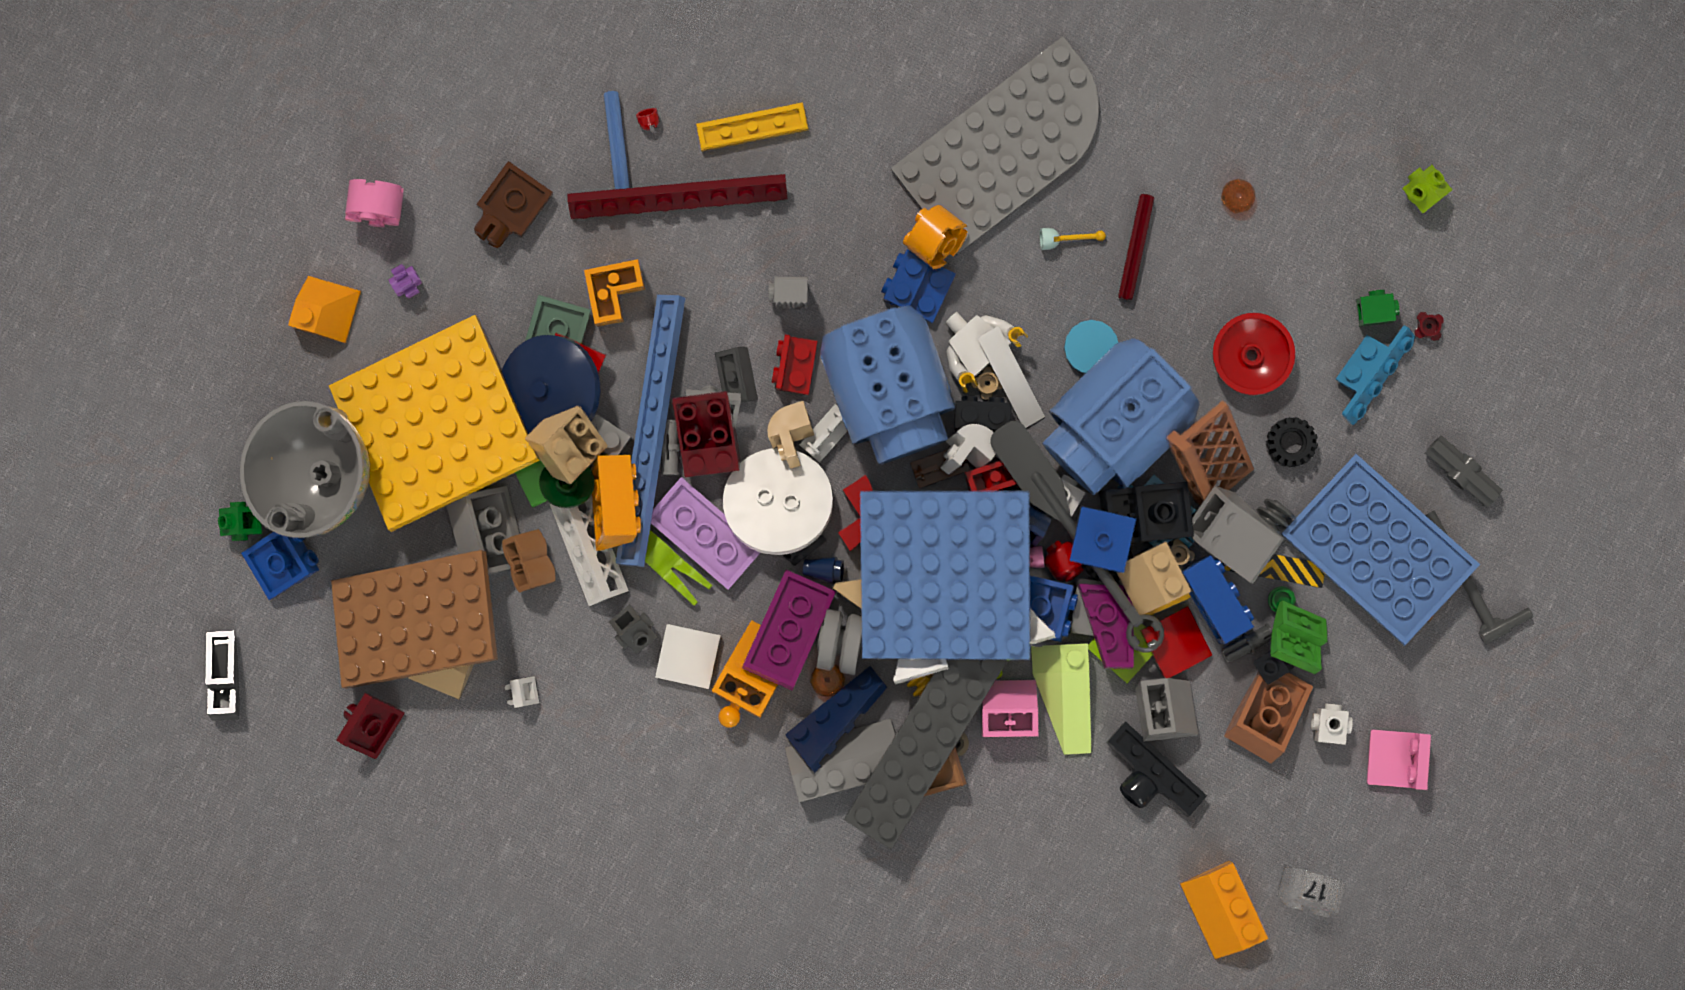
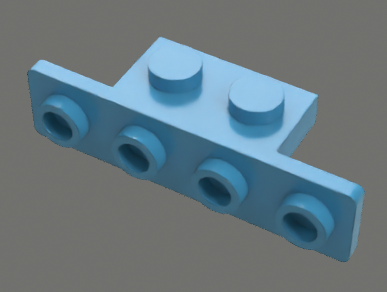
[1336,325,1415,425]

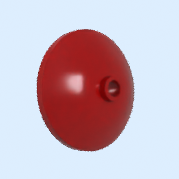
[1212,313,1295,395]

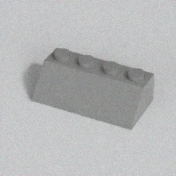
[785,719,895,802]

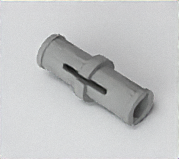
[661,420,680,476]

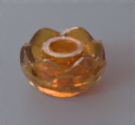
[1221,179,1256,213]
[810,664,845,697]

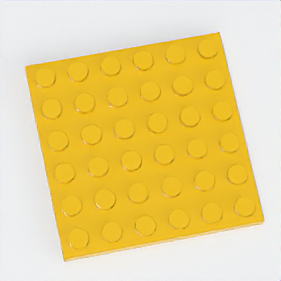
[329,315,540,532]

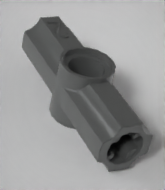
[1425,435,1503,508]

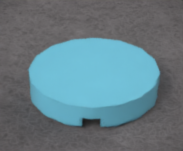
[1064,320,1118,374]

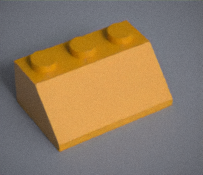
[591,455,641,551]
[1180,861,1268,959]

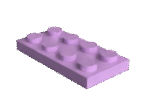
[651,477,761,590]

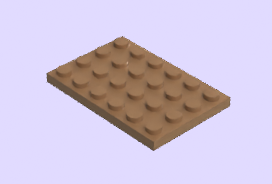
[331,550,498,689]

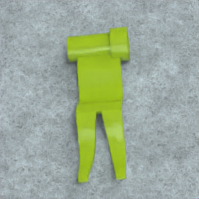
[645,530,713,606]

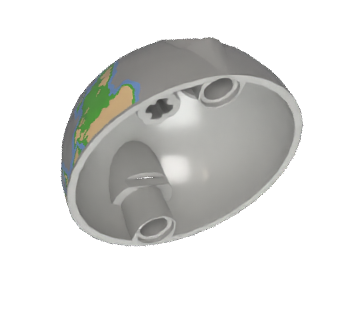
[240,401,370,538]

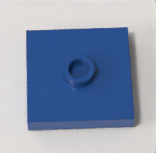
[1069,507,1136,573]

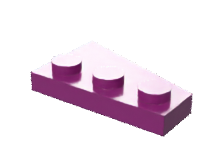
[1077,584,1134,669]

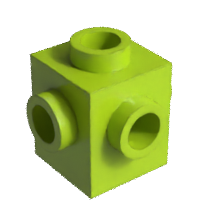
[1402,165,1452,214]

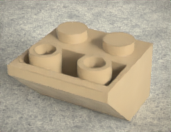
[525,406,608,484]

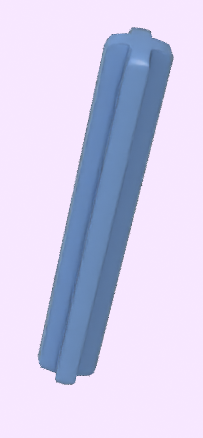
[604,91,630,189]

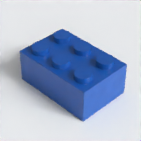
[1181,555,1254,644]

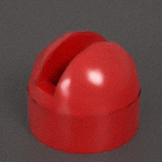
[636,108,659,131]

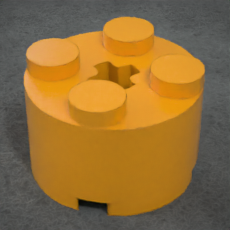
[903,205,968,269]

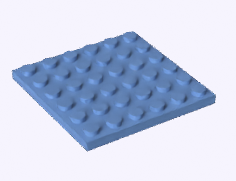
[860,491,1030,659]

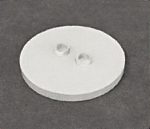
[723,448,833,555]

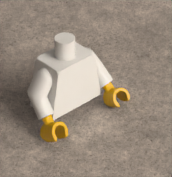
[945,312,1028,393]

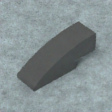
[206,631,240,721]

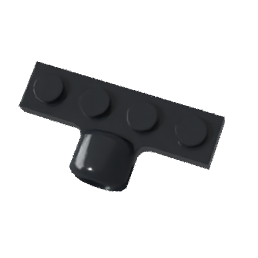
[1106,721,1207,817]

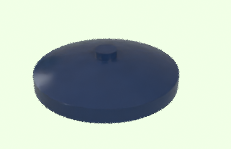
[501,335,600,434]

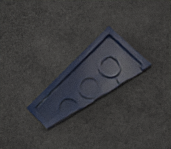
[785,666,888,773]

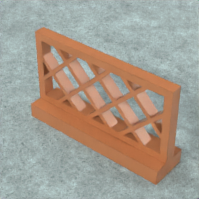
[1166,401,1254,506]

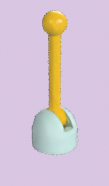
[1039,228,1106,250]

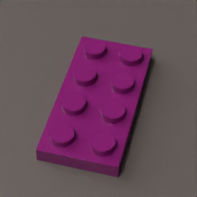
[742,570,836,690]

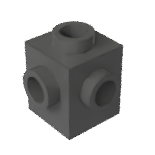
[609,604,657,655]

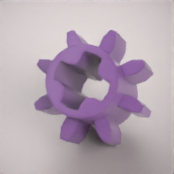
[388,264,422,299]

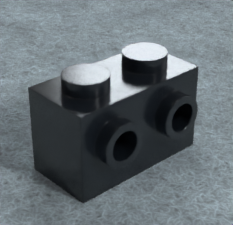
[954,396,1011,432]

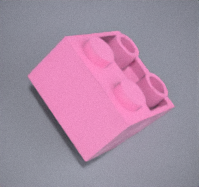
[981,680,1038,737]

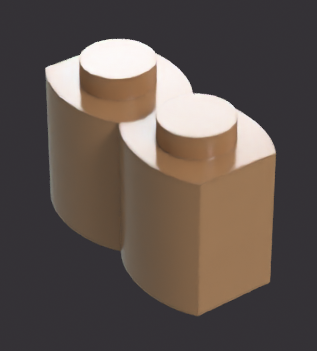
[502,529,555,593]

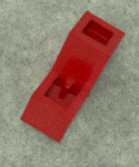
[838,475,873,551]

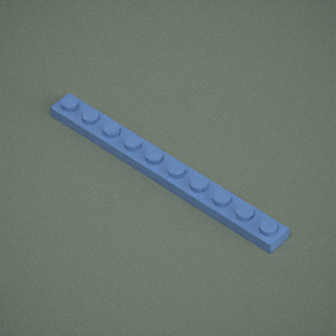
[616,295,685,567]

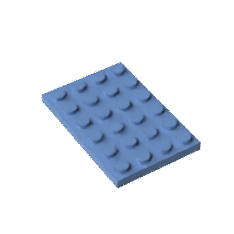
[1281,454,1480,646]

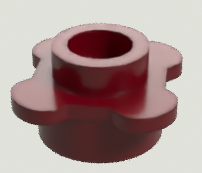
[1414,312,1444,341]

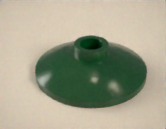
[539,467,595,508]

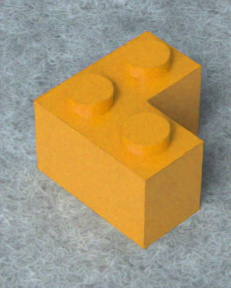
[584,259,645,327]

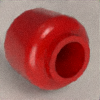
[1044,540,1084,583]

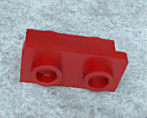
[772,334,818,395]

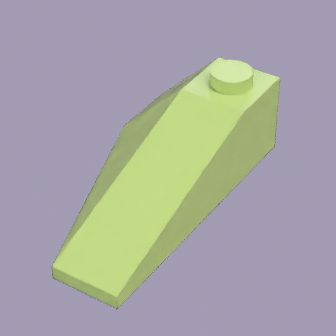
[1031,643,1091,754]

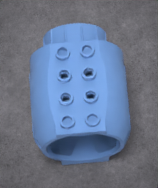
[820,306,955,464]
[1042,338,1200,495]

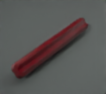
[1118,194,1154,301]

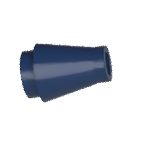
[803,557,844,584]

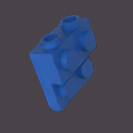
[881,249,956,324]
[241,532,319,600]
[1030,576,1078,642]

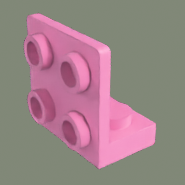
[1367,730,1431,790]

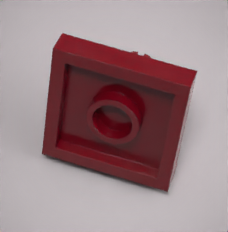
[336,693,405,759]

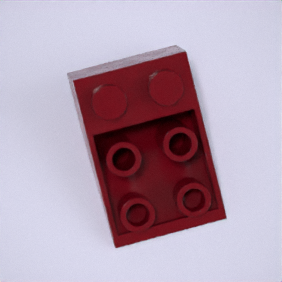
[672,391,740,477]

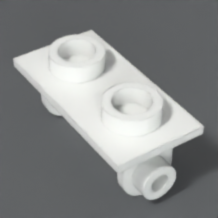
[799,404,847,463]

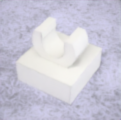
[505,676,539,708]

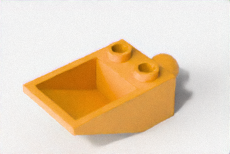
[711,620,778,728]

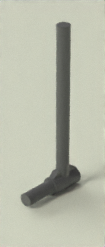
[1425,510,1533,645]

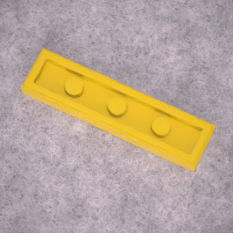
[696,102,808,152]

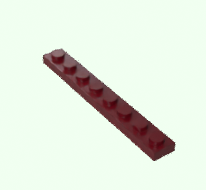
[567,174,788,219]

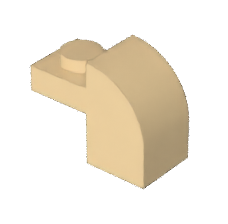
[767,401,814,469]

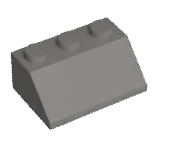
[446,486,519,575]

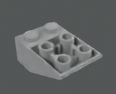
[1192,486,1284,583]

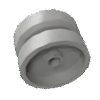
[817,609,862,675]

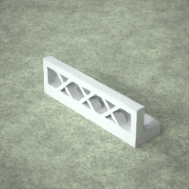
[550,495,629,606]

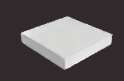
[655,624,721,689]

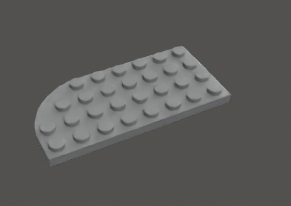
[891,36,1099,255]

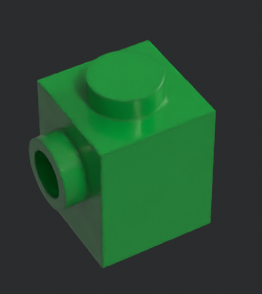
[1356,290,1400,327]

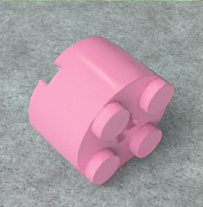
[345,179,404,227]

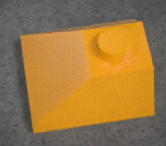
[288,276,361,343]

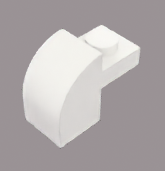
[940,424,996,475]

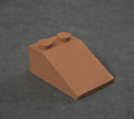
[1224,671,1313,763]

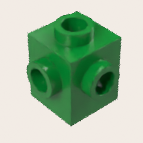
[218,502,262,541]

